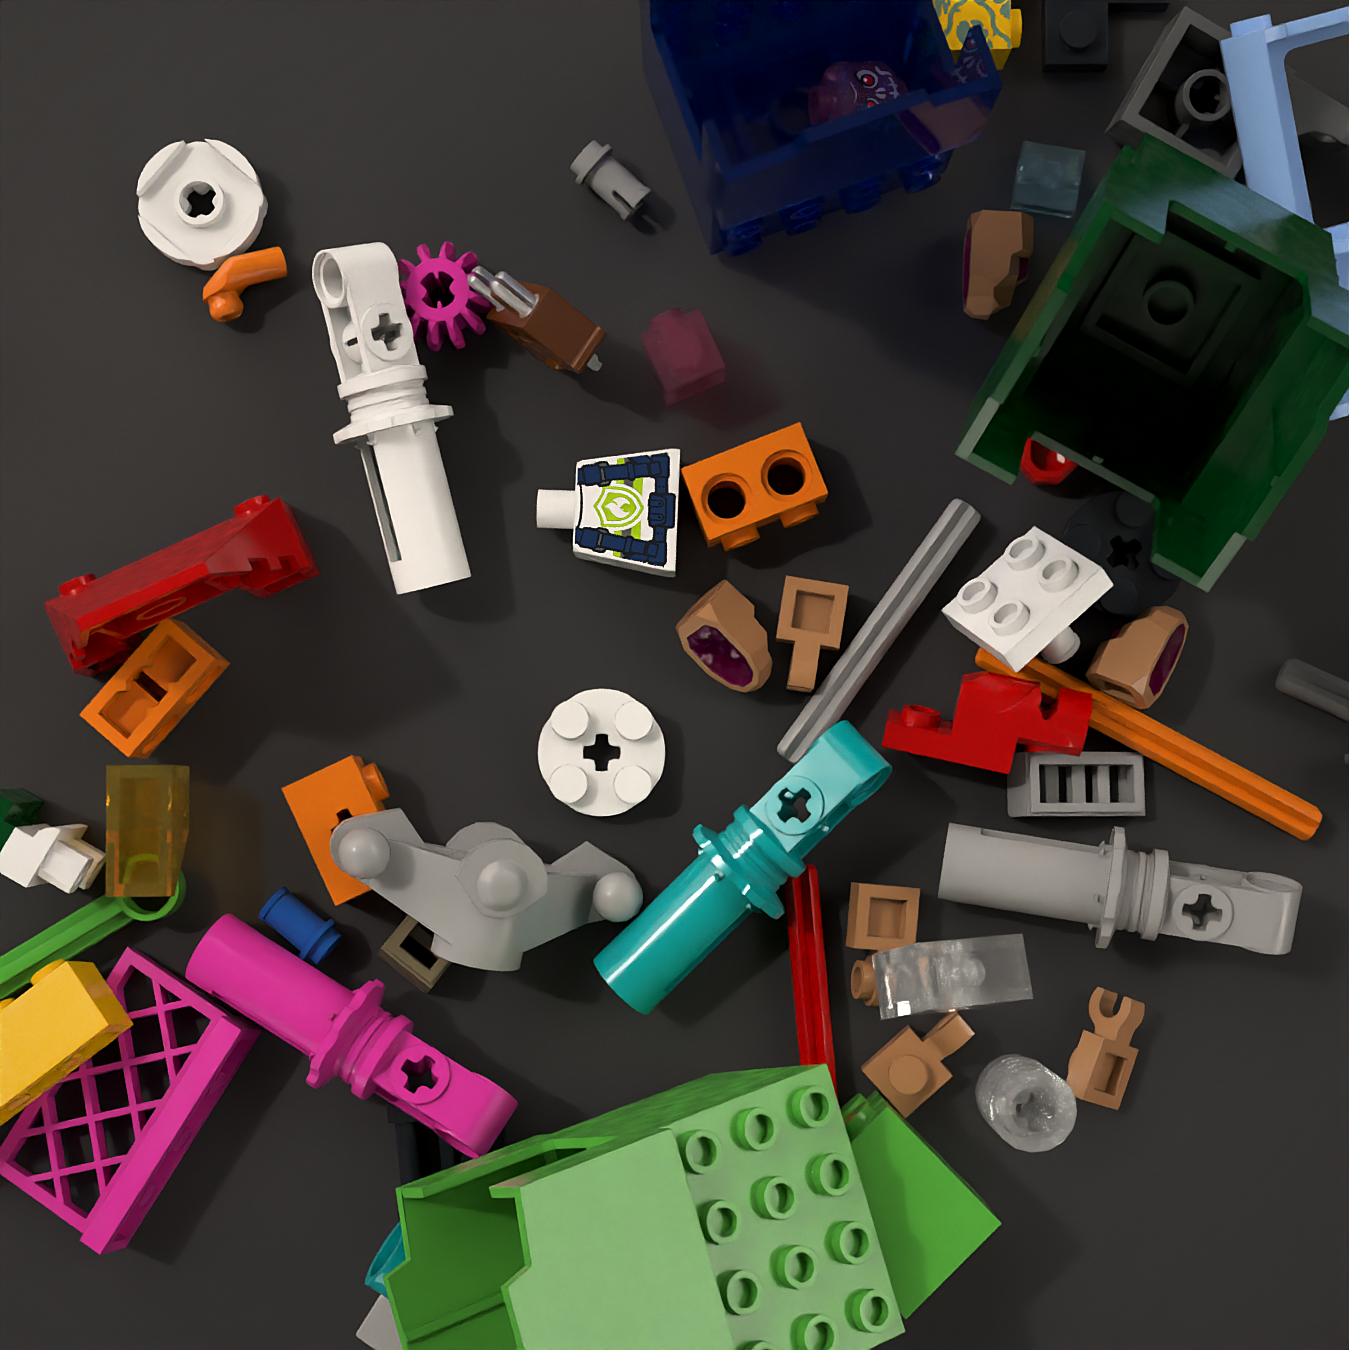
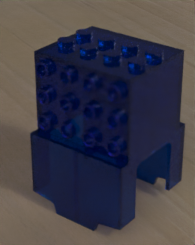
[638,0,1003,257]

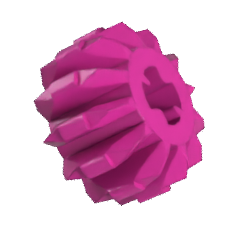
[397,241,494,352]

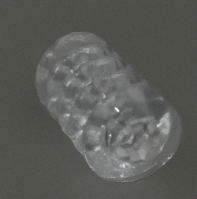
[975,1053,1077,1153]

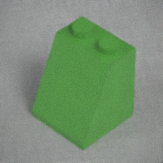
[840,1090,1002,1319]

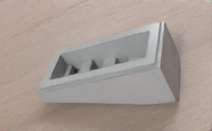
[1007,752,1145,818]

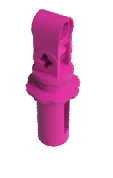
[185,913,519,1159]

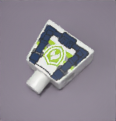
[537,449,680,577]

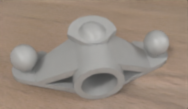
[330,808,643,971]

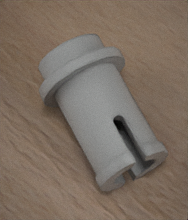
[570,140,652,221]

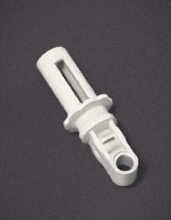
[312,242,471,595]

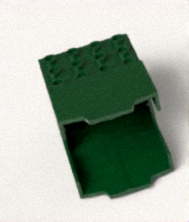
[954,132,1349,593]

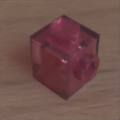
[640,308,726,406]

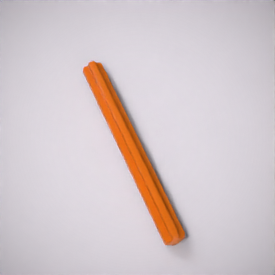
[975,647,1323,840]

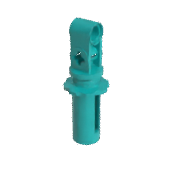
[593,720,892,1015]

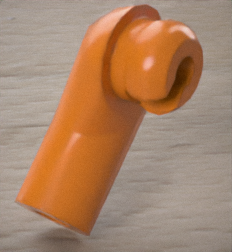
[203,246,287,322]

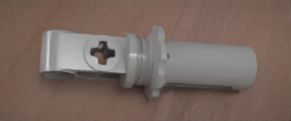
[938,823,1303,955]

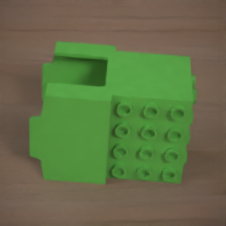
[383,1063,905,1350]

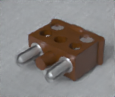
[467,266,608,374]

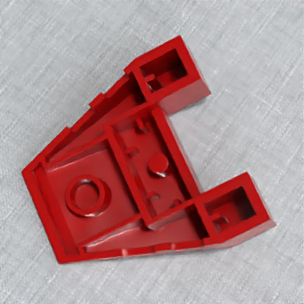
[43,495,321,677]

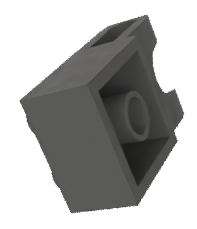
[1104,6,1349,212]

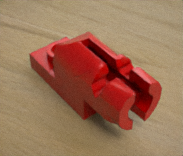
[881,671,1093,774]

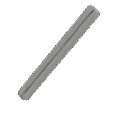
[777,498,981,765]

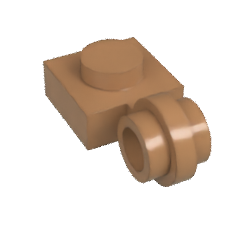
[846,882,920,1007]

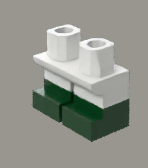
[0,788,108,894]

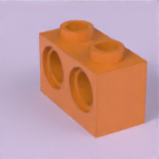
[680,422,828,551]
[79,618,231,759]

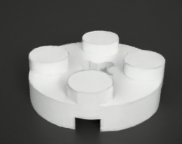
[136,139,268,271]
[538,689,665,816]

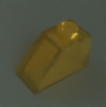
[106,765,189,897]

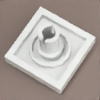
[941,526,1113,673]

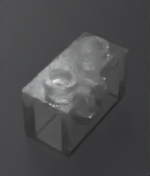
[872,933,1033,1020]

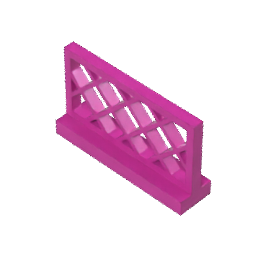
[0,947,263,1255]

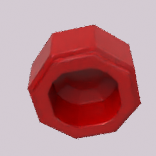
[1019,438,1078,485]

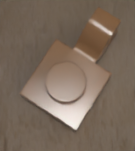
[775,576,849,693]
[1062,987,1145,1110]
[861,1009,975,1118]

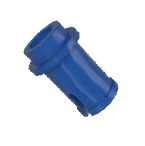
[258,886,343,966]

